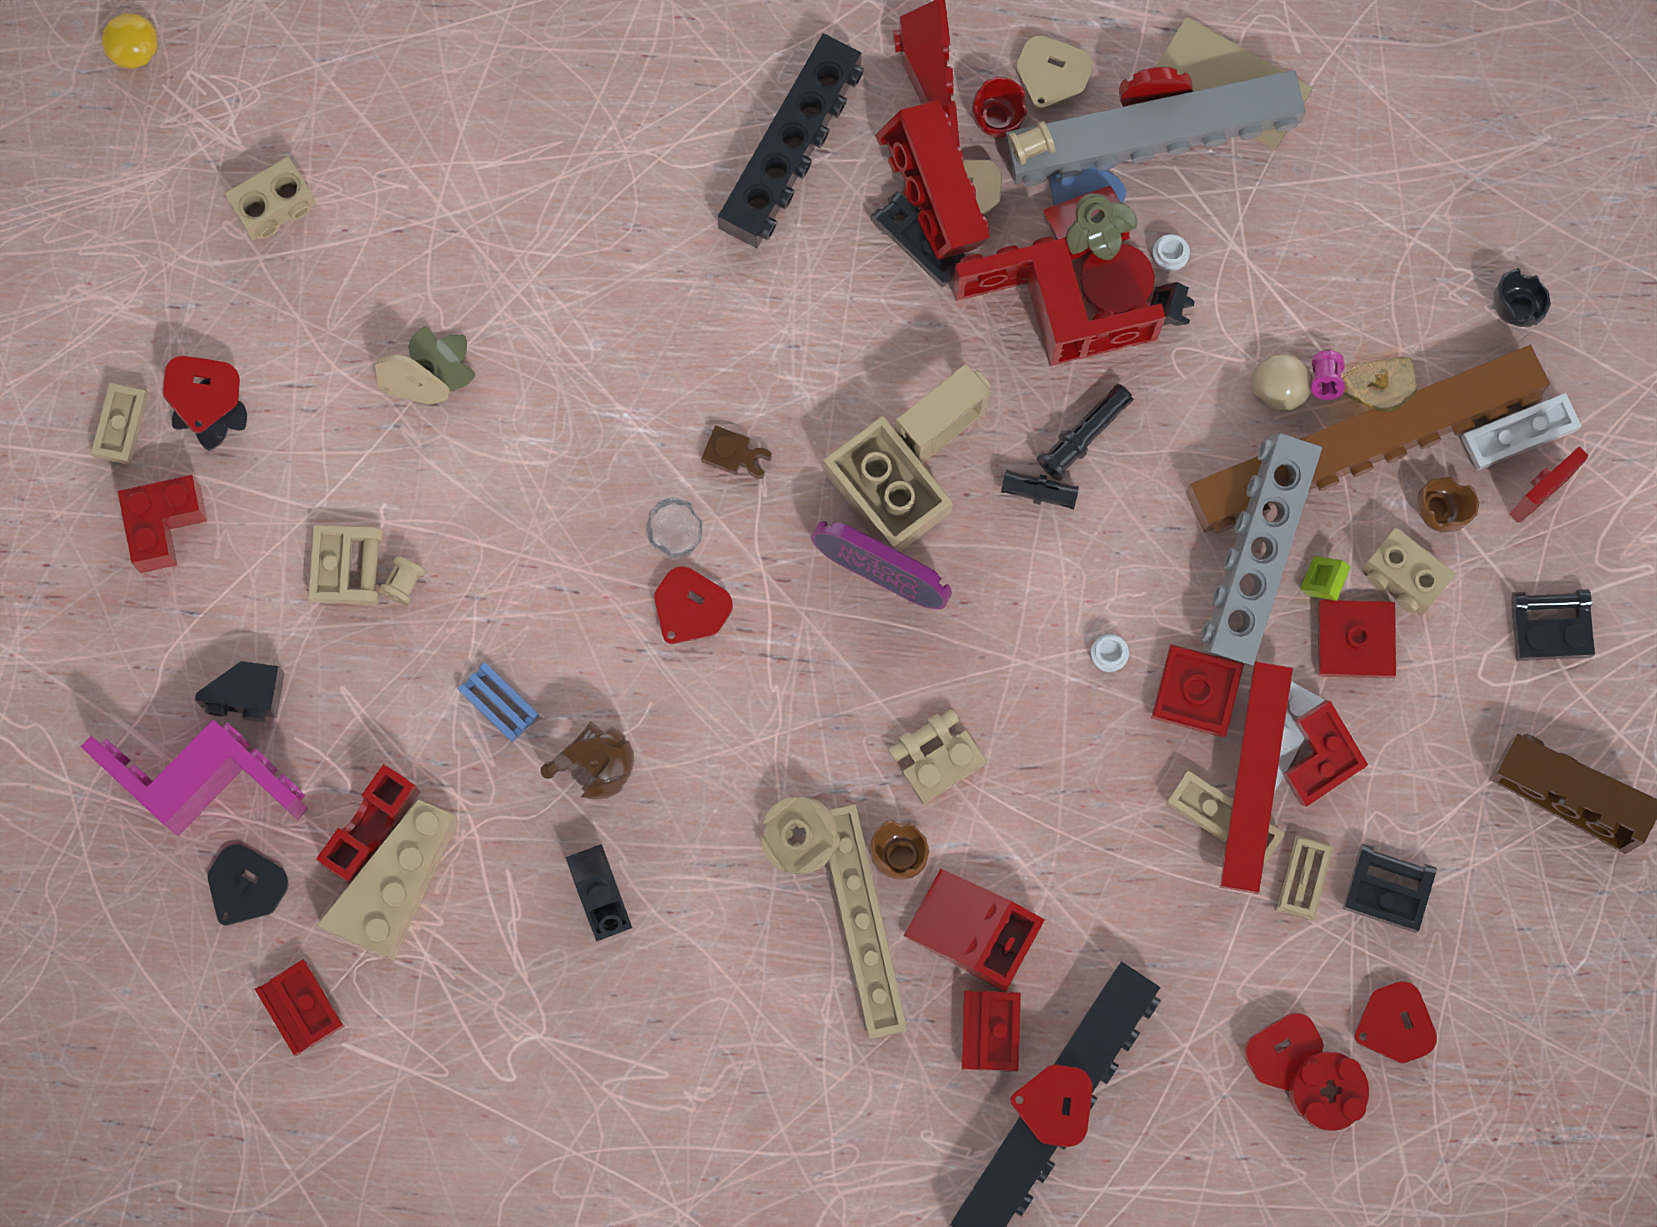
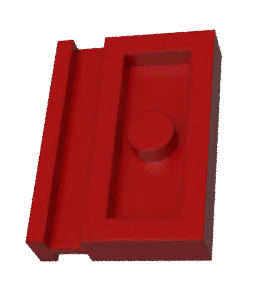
[255,959,345,1056]
[961,990,1021,1072]

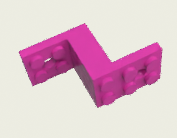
[80,719,308,836]

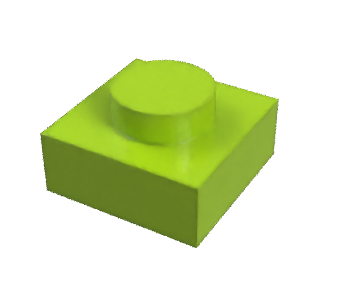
[1300,556,1351,601]

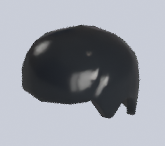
[1494,268,1551,328]

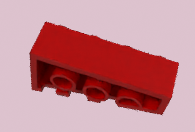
[875,100,990,260]

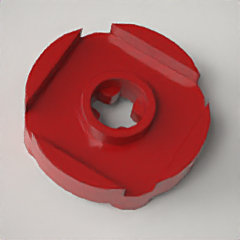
[1289,1051,1369,1131]

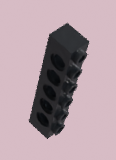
[718,33,864,248]

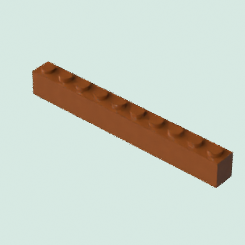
[1186,344,1550,533]

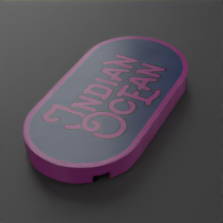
[811,521,952,610]

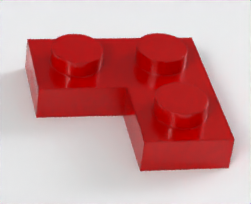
[1282,700,1368,807]

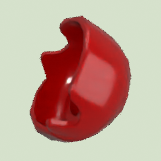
[972,76,1028,137]

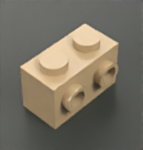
[1362,527,1456,616]

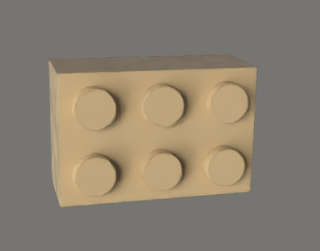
[823,416,953,552]

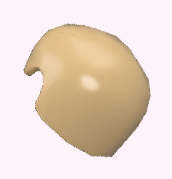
[1252,354,1312,410]

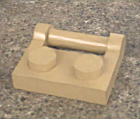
[308,525,383,606]

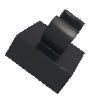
[1151,282,1195,326]

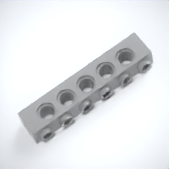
[1201,433,1322,666]

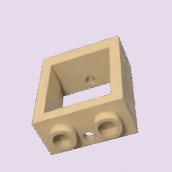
[895,364,991,464]

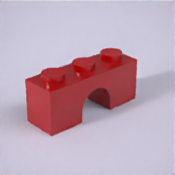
[316,763,420,884]

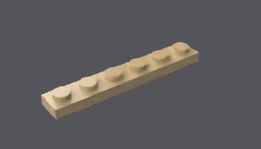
[829,804,908,1040]

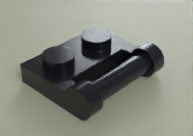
[1511,589,1595,661]
[1342,843,1437,933]

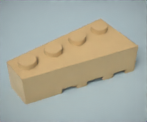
[317,799,458,962]

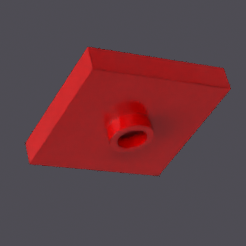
[1509,446,1589,523]
[1318,600,1396,679]
[1151,644,1244,738]

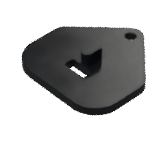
[207,845,289,926]

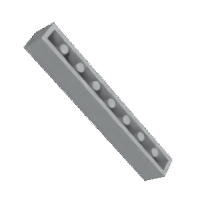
[1006,70,1306,186]

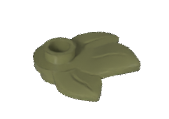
[1066,193,1137,260]
[408,327,475,391]

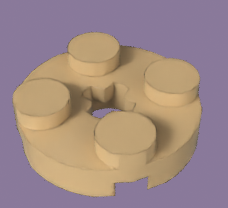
[761,797,840,874]

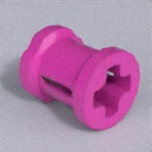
[1311,350,1345,400]

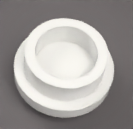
[1152,234,1190,271]
[1091,634,1129,672]

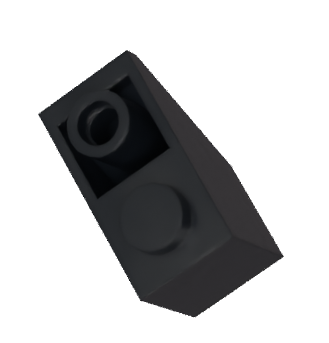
[195,661,284,722]
[565,844,632,941]

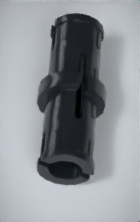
[1001,469,1079,510]

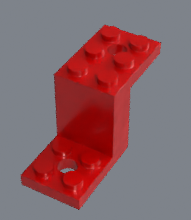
[952,237,1166,366]

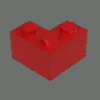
[118,475,207,573]

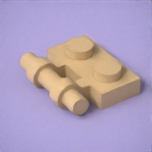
[888,709,988,805]

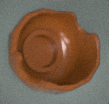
[1417,476,1480,533]
[870,819,930,880]

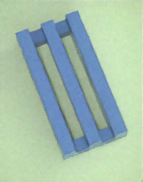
[457,662,539,743]

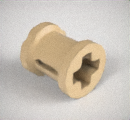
[1008,121,1055,166]
[379,556,426,605]

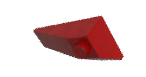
[893,0,960,147]

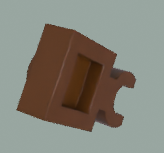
[701,425,772,479]

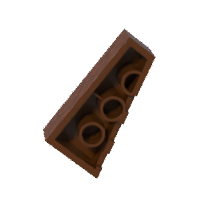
[1489,734,1657,854]

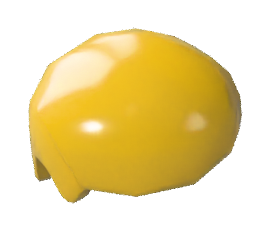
[102,13,158,69]

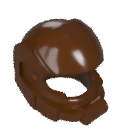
[540,721,634,800]

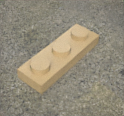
[1166,770,1285,867]

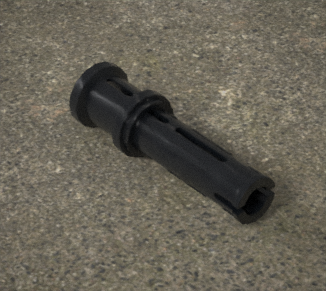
[1037,384,1134,481]

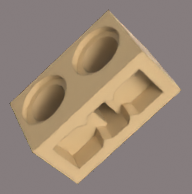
[224,156,316,241]

